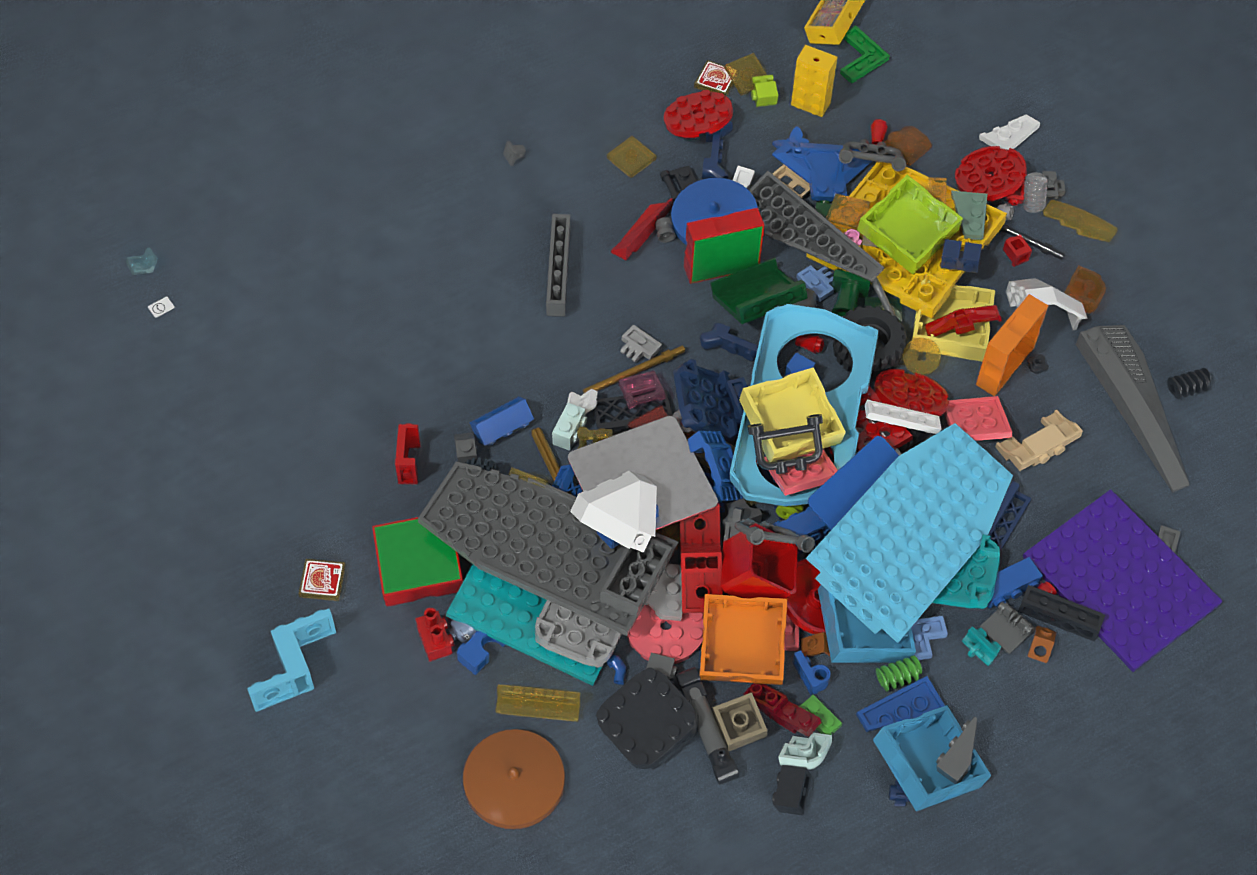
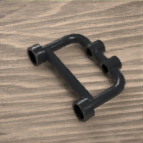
[747,414,823,474]

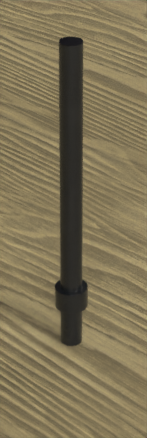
[1000,224,1065,260]

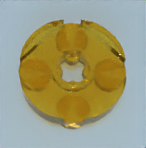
[902,338,941,375]

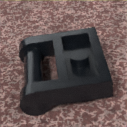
[660,166,697,203]

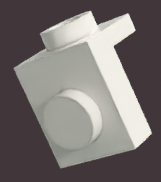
[733,166,755,190]
[567,389,598,414]

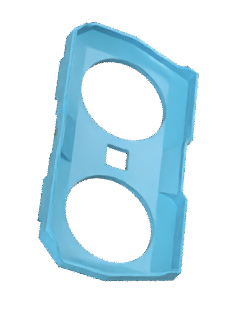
[730,304,878,506]

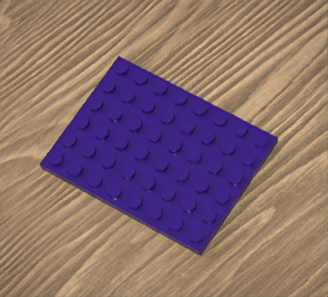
[1023,489,1222,672]

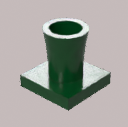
[832,269,871,317]

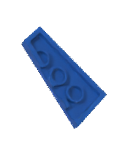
[856,676,945,732]

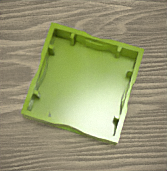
[857,175,963,274]

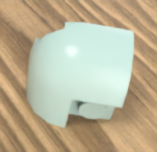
[779,733,832,770]

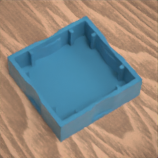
[818,585,916,663]
[873,705,991,811]

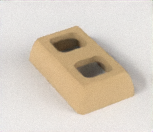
[773,164,810,198]

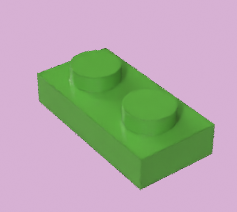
[799,695,842,735]

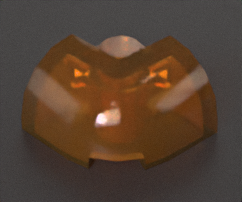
[1064,265,1107,313]

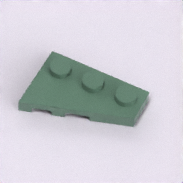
[951,191,987,240]

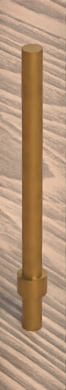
[582,345,685,393]

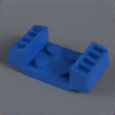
[688,431,743,503]

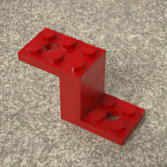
[680,503,722,613]

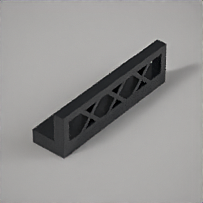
[1018,585,1105,642]

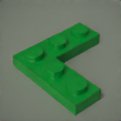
[840,25,890,84]

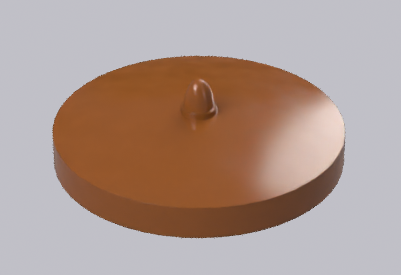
[463,729,565,829]

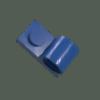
[792,650,831,696]

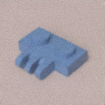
[796,265,834,302]

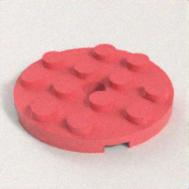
[627,604,704,664]

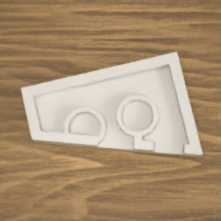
[979,115,1040,150]

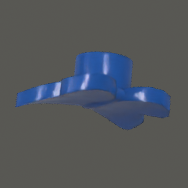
[772,126,809,149]

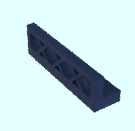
[988,481,1032,552]

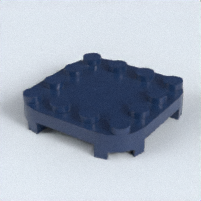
[673,359,741,442]

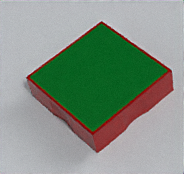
[684,208,764,284]
[372,517,464,607]

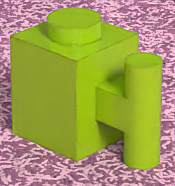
[751,75,778,107]

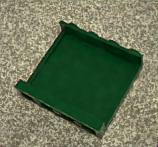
[710,257,808,324]

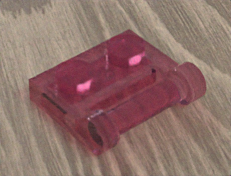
[619,371,666,409]

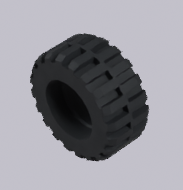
[833,306,906,378]

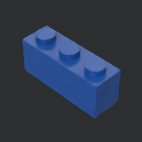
[469,397,534,446]
[987,557,1043,609]

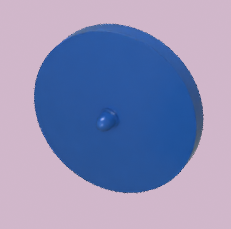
[671,178,757,245]

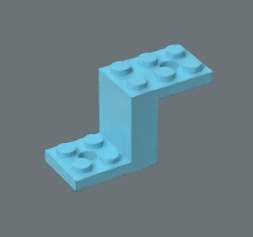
[247,608,336,712]

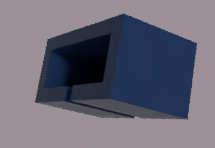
[941,239,982,273]

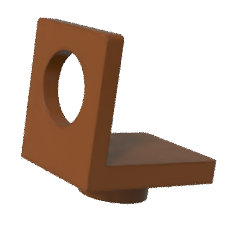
[1028,626,1056,663]
[801,632,830,657]

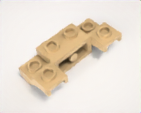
[995,410,1083,471]

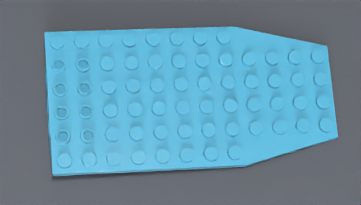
[806,423,1013,642]

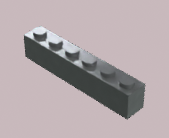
[546,214,571,316]

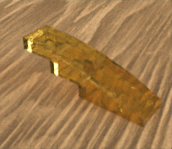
[1043,200,1118,242]

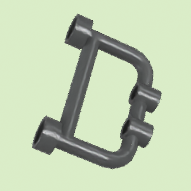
[839,139,906,171]
[735,518,815,553]

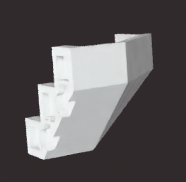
[1006,278,1088,330]
[570,471,657,552]

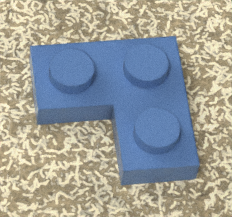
[911,616,948,660]

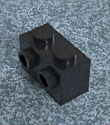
[772,765,812,815]

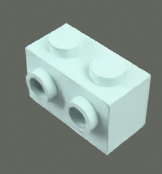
[552,403,587,451]

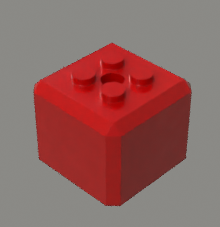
[721,523,798,599]

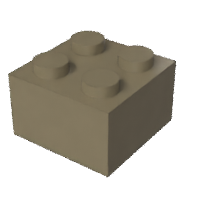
[713,693,767,751]

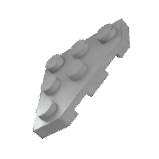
[645,564,682,621]

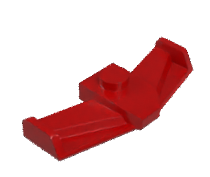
[924,305,1002,337]

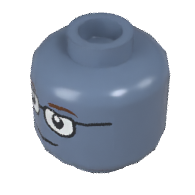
[449,620,476,643]

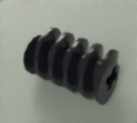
[1167,368,1211,399]

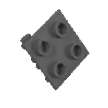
[979,602,1036,654]

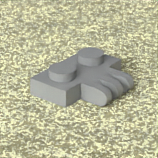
[620,325,662,362]

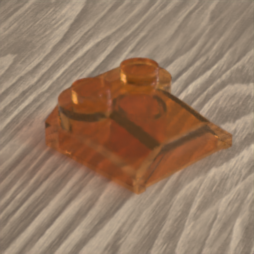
[884,126,932,166]

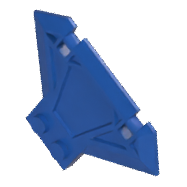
[772,142,873,202]

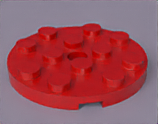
[664,90,733,138]
[955,146,1027,201]
[874,369,949,416]

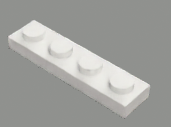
[864,400,941,434]

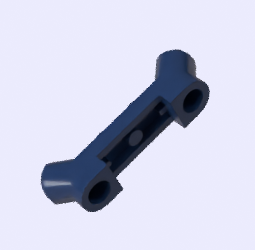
[702,120,733,179]
[700,323,781,370]

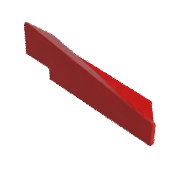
[611,198,673,260]

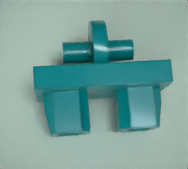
[962,627,1001,666]

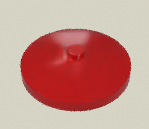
[785,559,826,634]

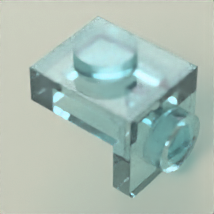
[126,248,157,275]

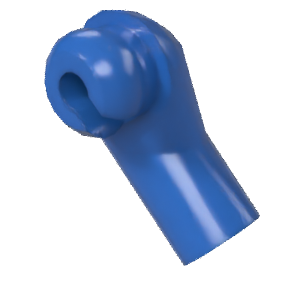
[607,655,626,685]

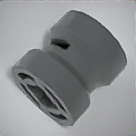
[655,217,676,243]

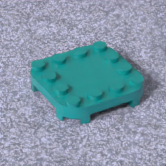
[932,534,1000,609]

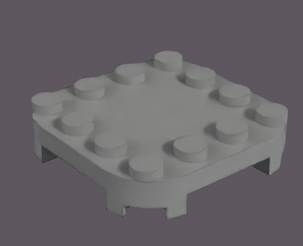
[535,600,621,667]

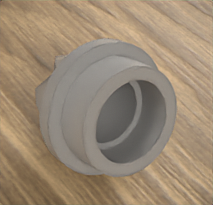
[997,203,1014,220]

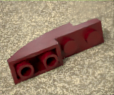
[743,683,822,737]

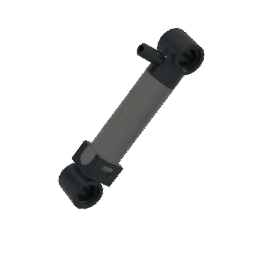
[675,667,739,785]

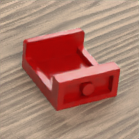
[395,423,421,485]

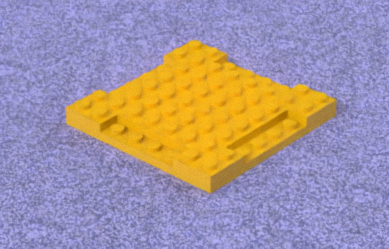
[806,162,1007,318]

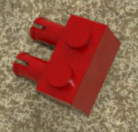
[415,608,454,662]

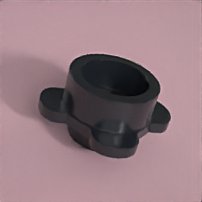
[1027,355,1049,374]

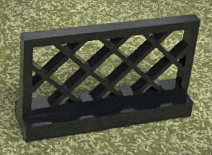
[593,390,674,441]

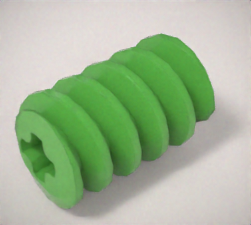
[875,655,922,692]

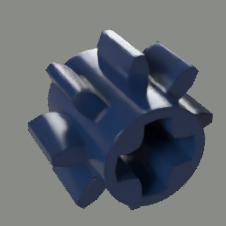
[889,779,910,807]

